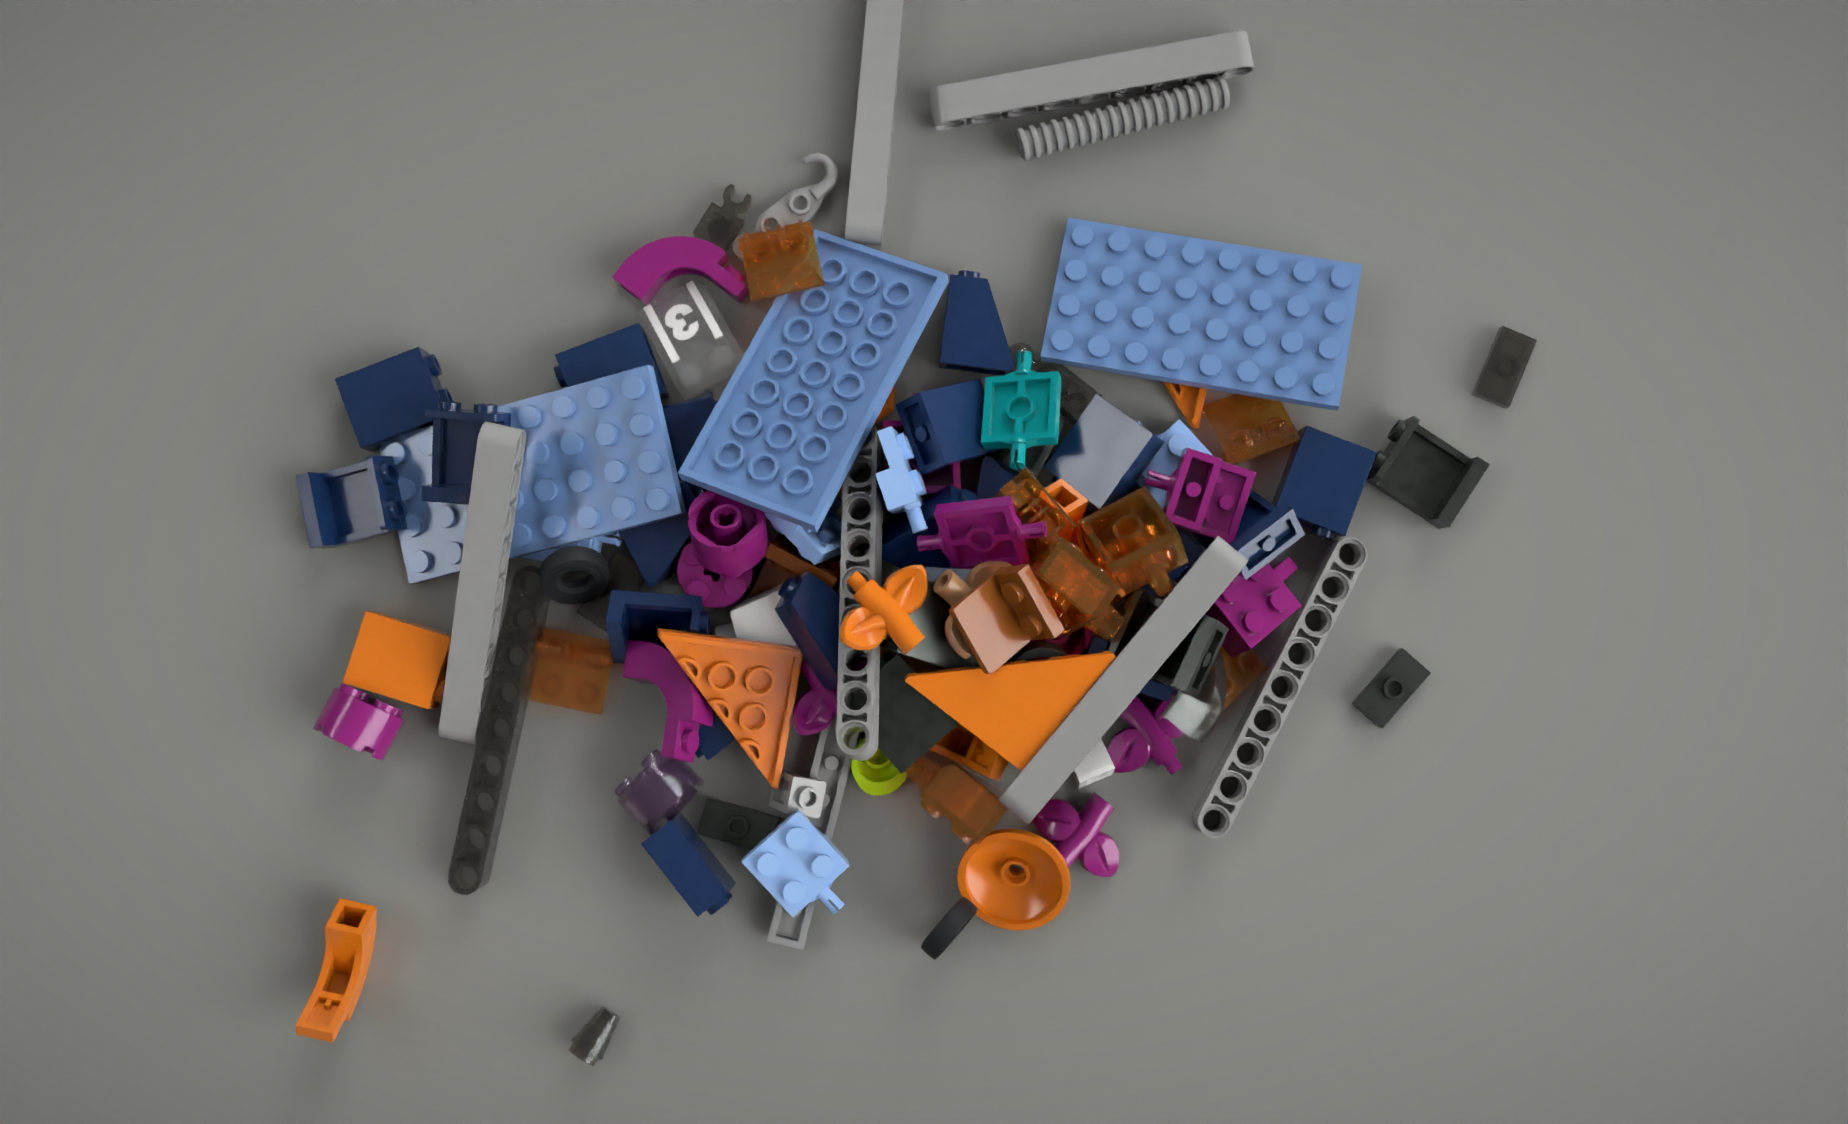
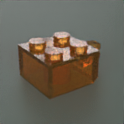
[1078,486,1189,598]
[1028,537,1125,640]
[905,755,1008,845]

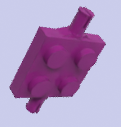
[917,496,1047,569]

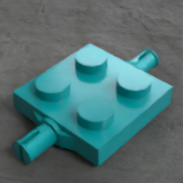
[981,350,1062,470]

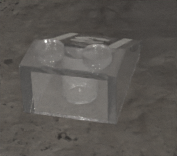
[636,276,744,401]

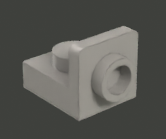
[769,770,827,818]

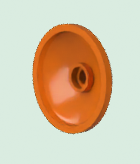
[957,829,1071,931]

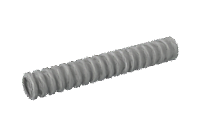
[1015,76,1230,161]

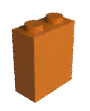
[342,611,451,709]

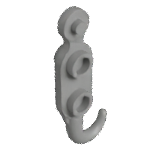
[733,153,838,261]

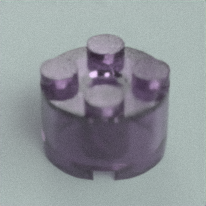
[614,749,704,835]

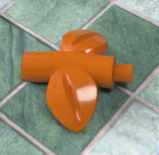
[839,565,927,655]

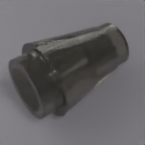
[569,1006,620,1066]

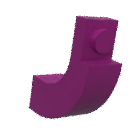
[612,236,749,306]
[622,640,713,763]

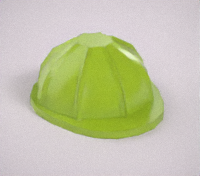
[850,737,911,796]

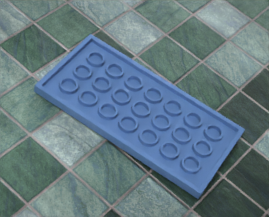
[1040,218,1363,411]
[678,229,949,532]
[379,365,687,584]

